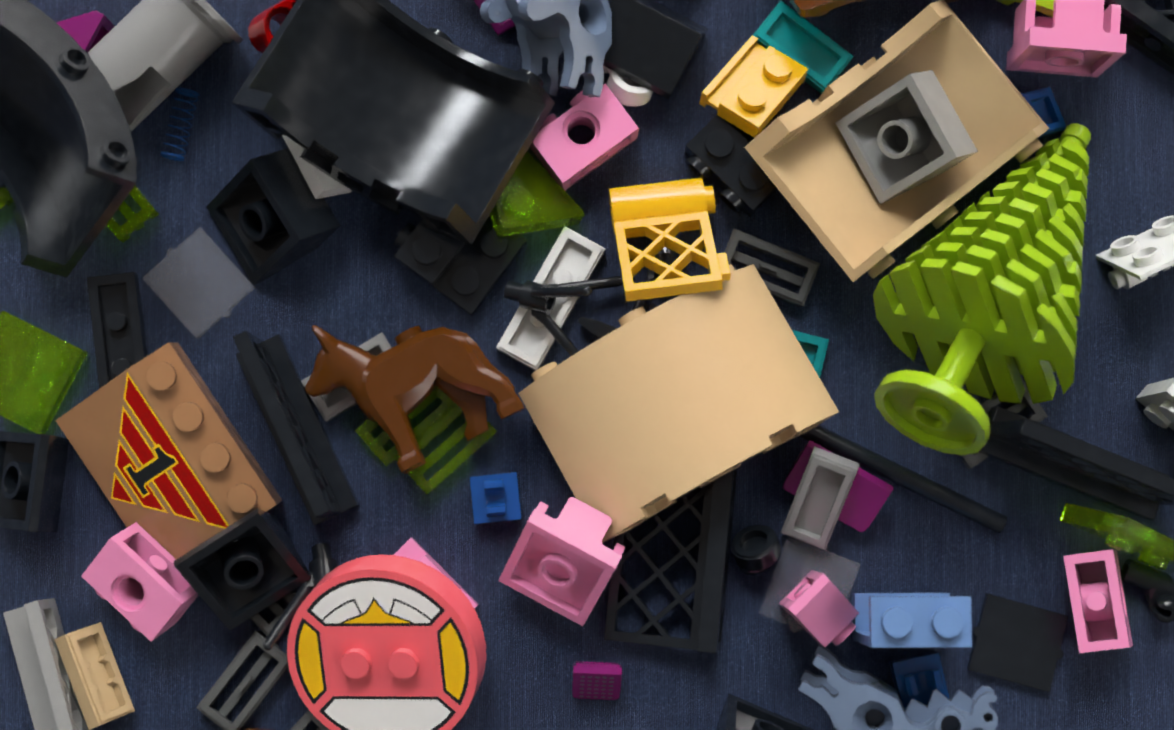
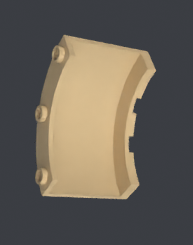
[744,0,1050,282]
[518,264,839,543]

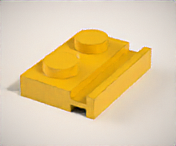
[699,35,808,138]

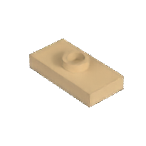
[54,622,135,730]

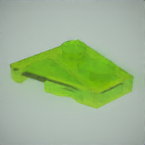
[490,151,585,237]
[0,310,88,434]
[1059,503,1174,570]

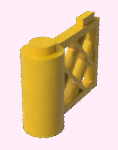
[608,177,731,302]

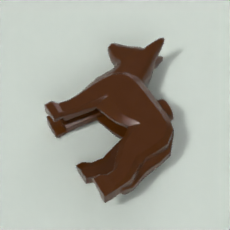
[305,325,525,474]

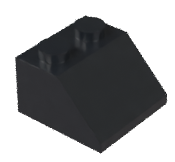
[206,148,341,285]

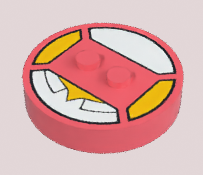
[287,555,486,730]

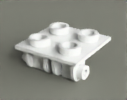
[1096,215,1174,289]

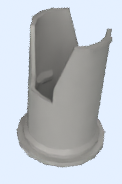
[88,0,243,132]

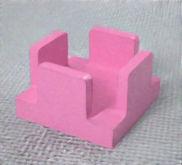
[1006,0,1127,78]
[498,497,625,626]

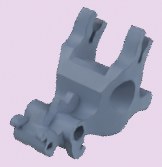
[480,0,612,97]
[798,644,998,730]

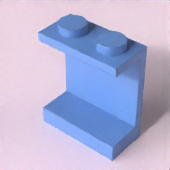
[852,592,972,648]

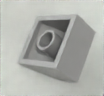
[835,70,978,204]

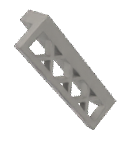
[3,598,88,730]

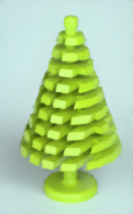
[873,123,1091,455]

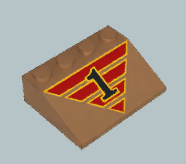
[55,342,282,560]

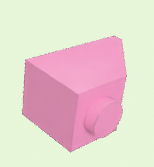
[779,570,859,648]

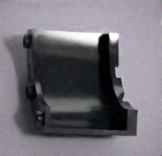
[0,0,137,278]
[232,0,555,245]

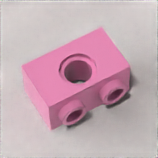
[530,83,639,192]
[81,522,199,642]
[1063,549,1133,653]

